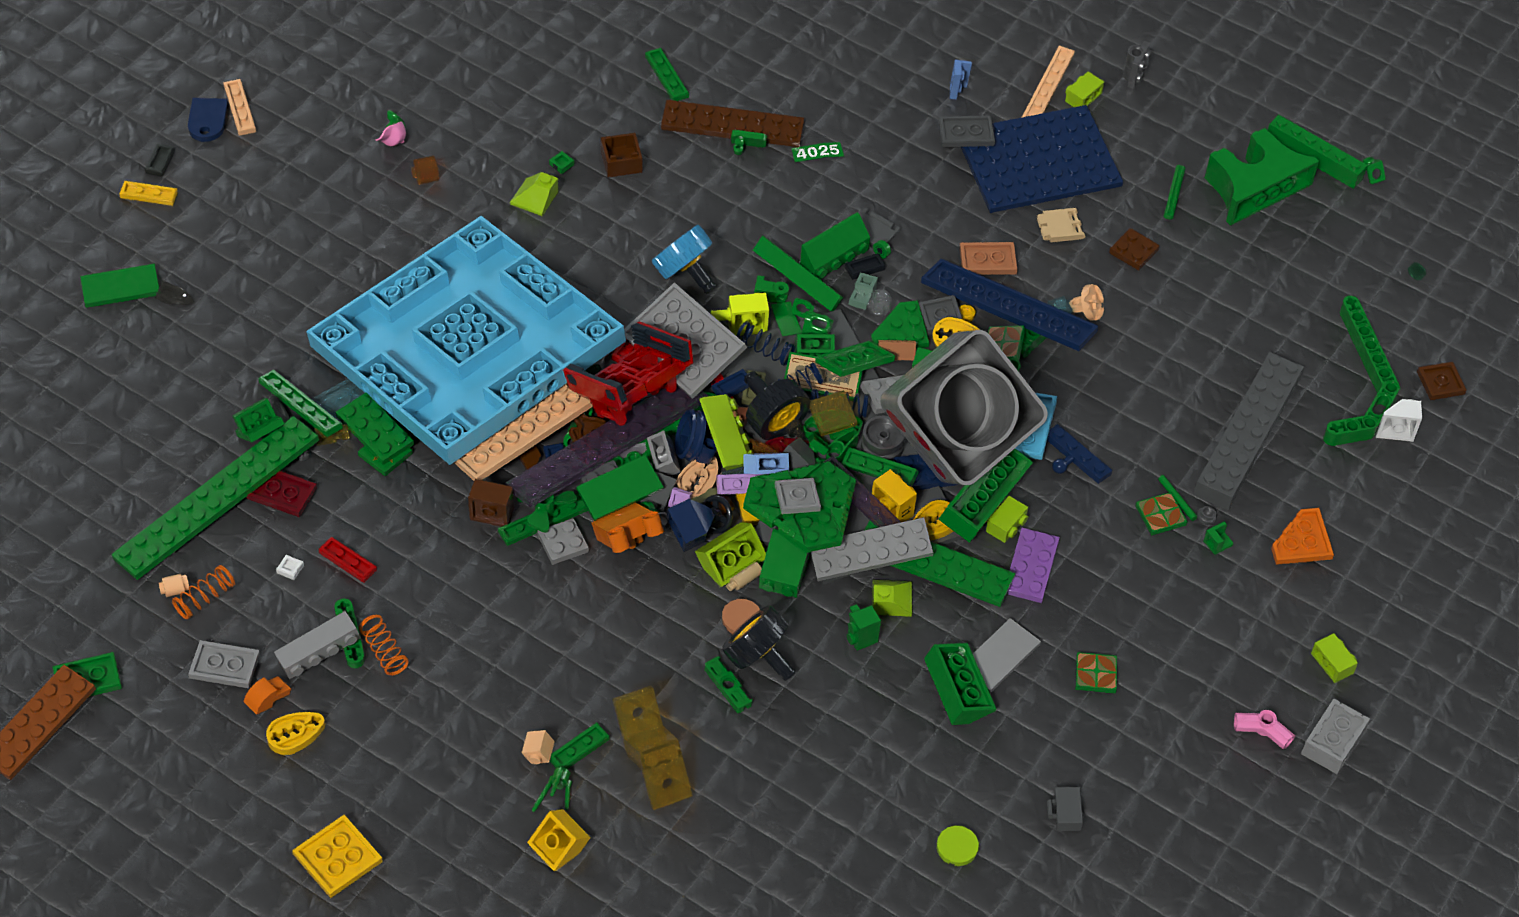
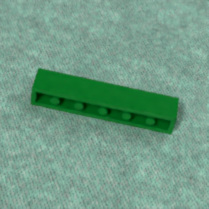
[1268,115,1367,189]

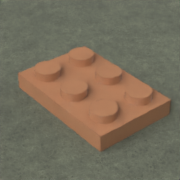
[959,242,1017,275]

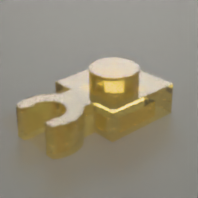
[314,425,349,446]

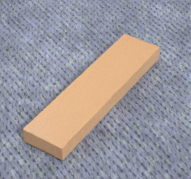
[223,79,256,136]

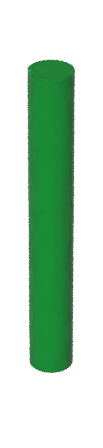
[1158,475,1197,521]

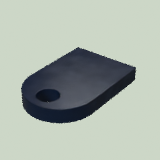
[188,98,228,142]

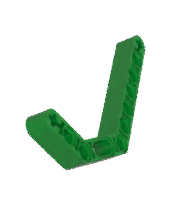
[1323,296,1400,446]

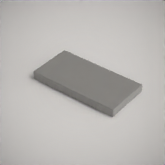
[973,618,1041,693]

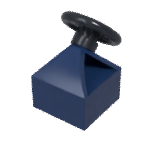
[666,495,733,552]

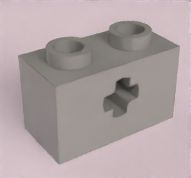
[647,431,681,477]

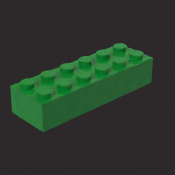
[938,449,1033,543]

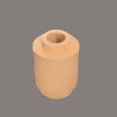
[159,574,189,597]

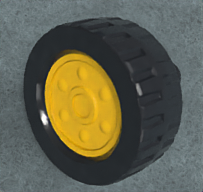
[744,371,810,441]
[722,605,796,681]

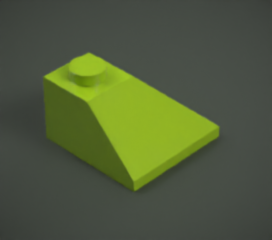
[510,172,558,216]
[872,580,912,617]

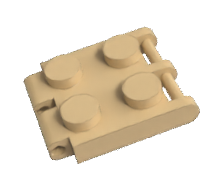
[1037,208,1085,243]

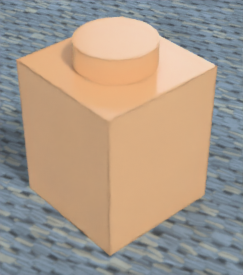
[522,730,555,765]

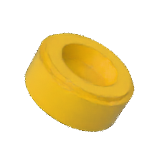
[959,305,975,322]

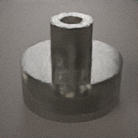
[785,419,805,438]

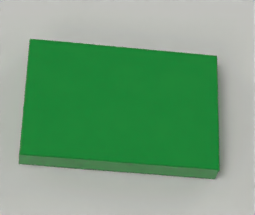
[52,652,122,697]

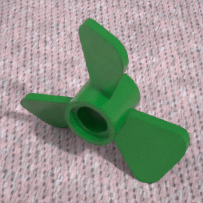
[516,479,577,533]

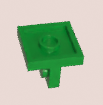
[233,398,284,443]

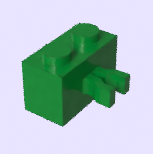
[795,334,835,356]
[847,604,881,651]

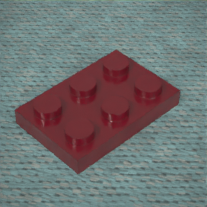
[246,471,317,517]

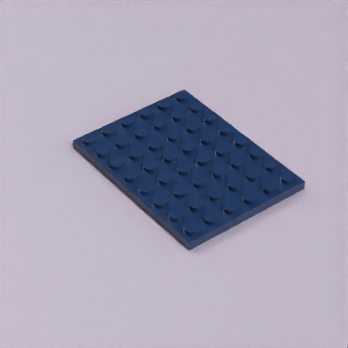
[961,105,1123,213]

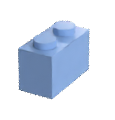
[743,453,789,474]

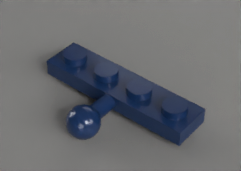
[1047,424,1113,484]

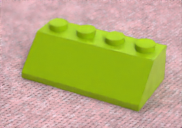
[699,394,754,474]

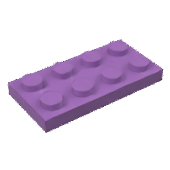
[1007,528,1060,603]

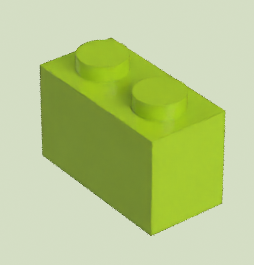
[1065,72,1104,107]
[986,496,1028,543]
[1311,633,1358,683]

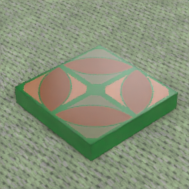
[988,326,1026,360]
[1135,492,1187,536]
[1075,652,1117,693]

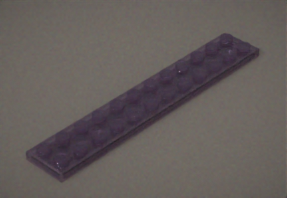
[506,386,708,508]

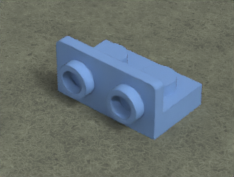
[950,60,972,99]

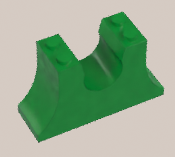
[1205,128,1319,226]

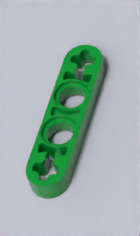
[334,599,365,668]

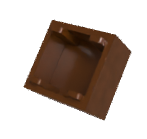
[601,133,642,178]
[468,479,514,527]

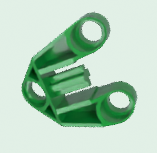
[803,409,863,464]

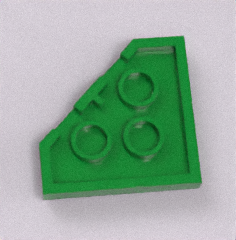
[871,300,929,349]

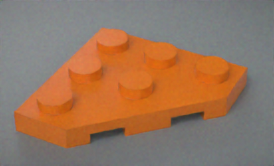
[1271,508,1334,565]

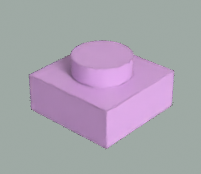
[668,487,693,507]

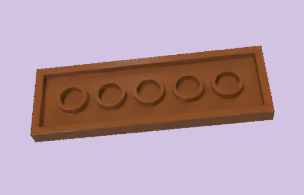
[0,665,96,780]

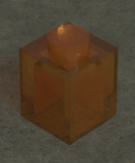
[411,156,439,184]

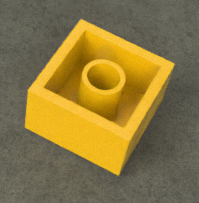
[870,469,917,524]

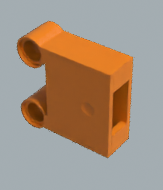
[591,502,664,553]

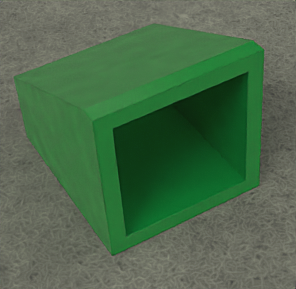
[759,528,810,598]

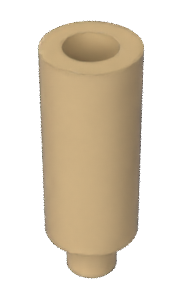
[726,562,762,591]

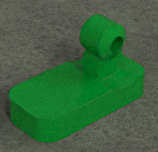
[731,130,767,155]

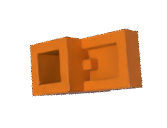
[244,676,291,715]

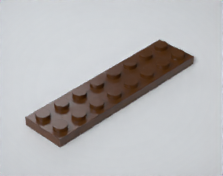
[661,100,804,147]

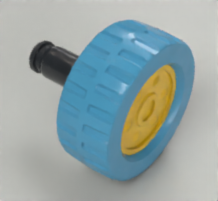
[651,224,716,294]

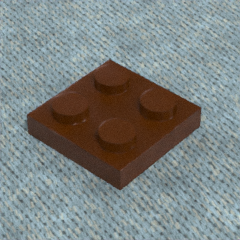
[1109,228,1160,271]
[1417,362,1466,400]

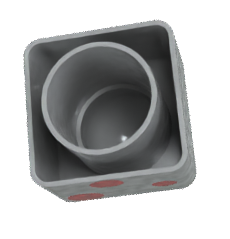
[880,330,1048,485]

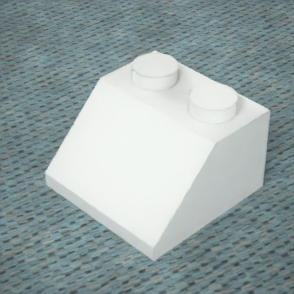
[1376,399,1422,442]

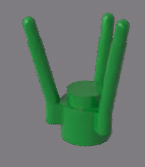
[532,767,572,812]

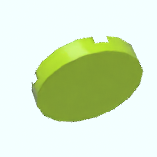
[936,826,979,866]

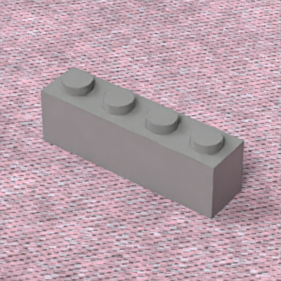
[274,611,361,679]

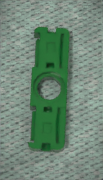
[705,656,752,713]

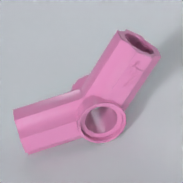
[1234,710,1295,749]

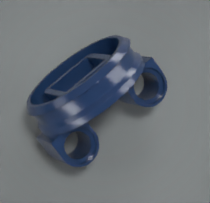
[675,409,717,464]

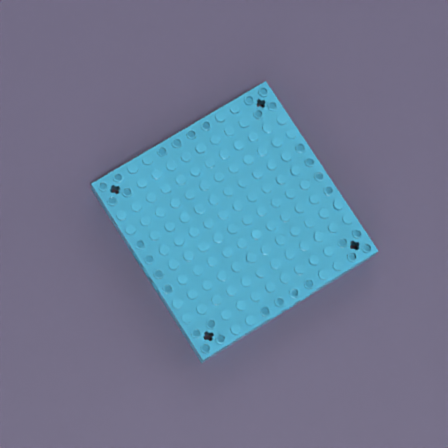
[306,216,626,465]

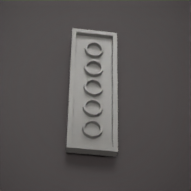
[811,518,933,581]

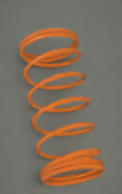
[172,565,235,619]
[359,614,409,676]

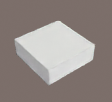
[276,555,304,580]

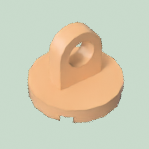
[1068,284,1104,321]

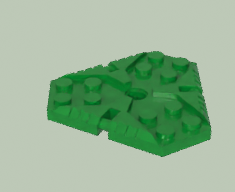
[743,461,856,553]

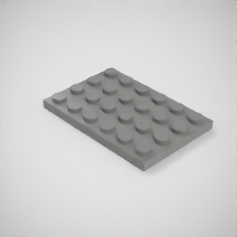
[624,283,747,399]

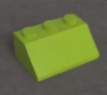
[695,522,766,587]

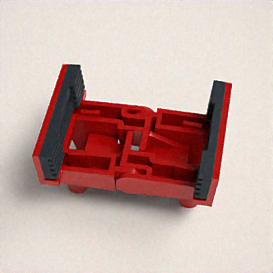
[563,321,693,426]

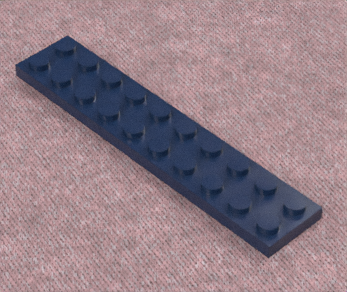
[921,259,1098,351]

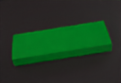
[550,722,610,769]

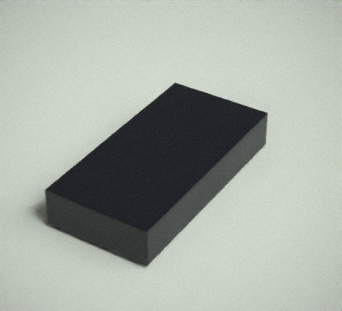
[845,253,886,280]

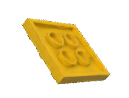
[292,815,383,898]

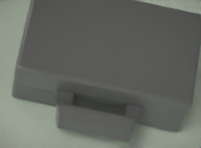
[1047,787,1083,831]

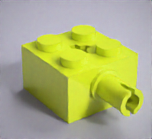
[711,293,769,336]

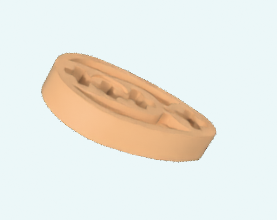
[677,456,718,499]

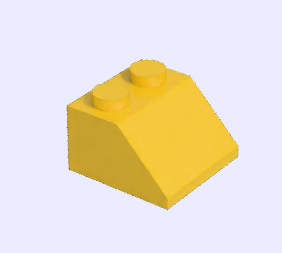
[527,809,591,871]

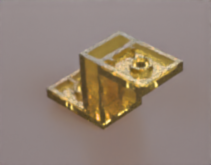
[612,686,693,810]

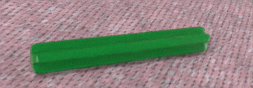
[1164,165,1185,220]

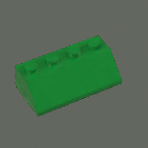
[800,212,870,279]
[924,643,996,725]

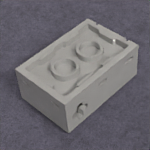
[1301,699,1370,774]

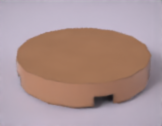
[722,599,760,634]

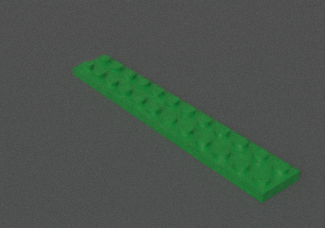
[111,416,319,580]

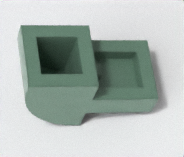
[848,273,878,310]

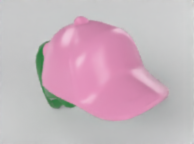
[375,110,406,147]

